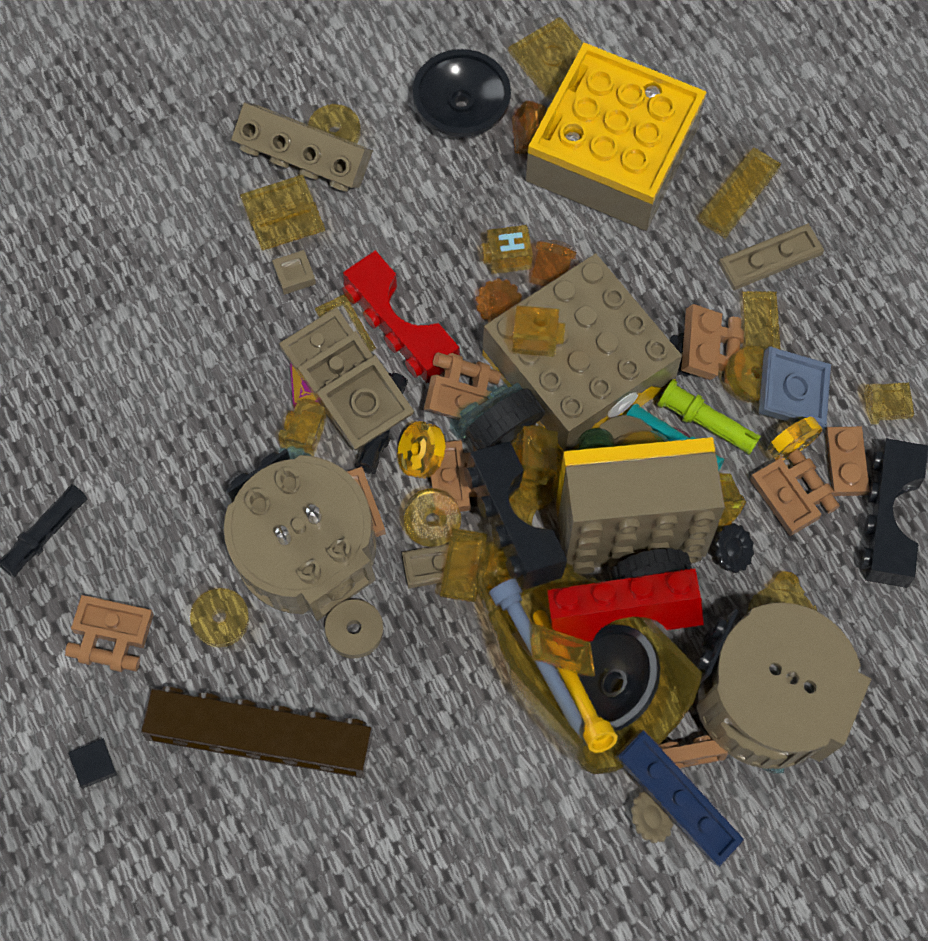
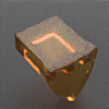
[512,101,548,154]
[530,240,577,286]

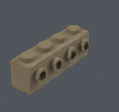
[231,102,373,192]

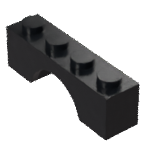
[860,438,928,588]
[464,441,568,591]

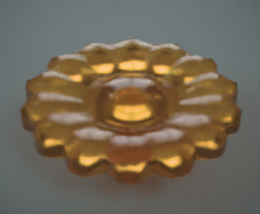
[476,278,522,322]

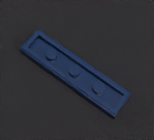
[614,730,745,867]

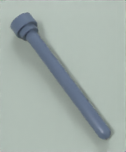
[489,578,587,746]

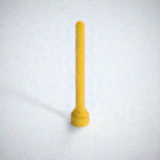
[533,610,617,753]

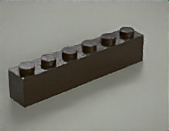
[141,686,373,779]

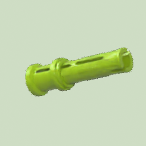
[657,379,761,455]

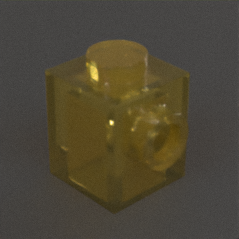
[512,305,565,357]
[513,425,558,485]

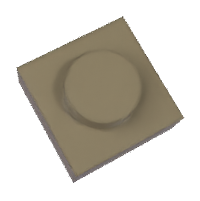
[272,250,316,295]

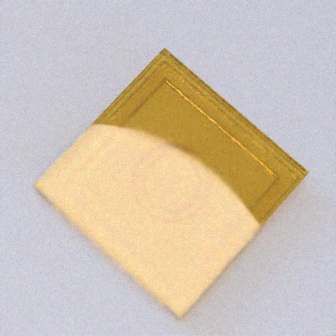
[508,16,583,97]

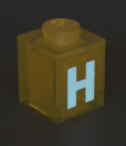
[481,225,533,274]

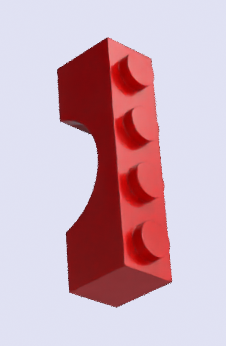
[342,250,460,384]
[547,568,704,646]

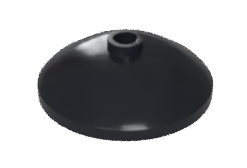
[412,49,511,137]
[559,625,661,731]

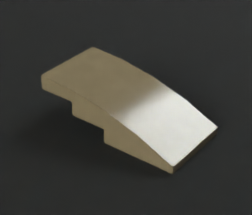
[279,307,414,451]

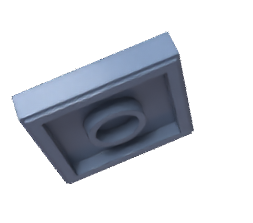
[759,347,831,430]

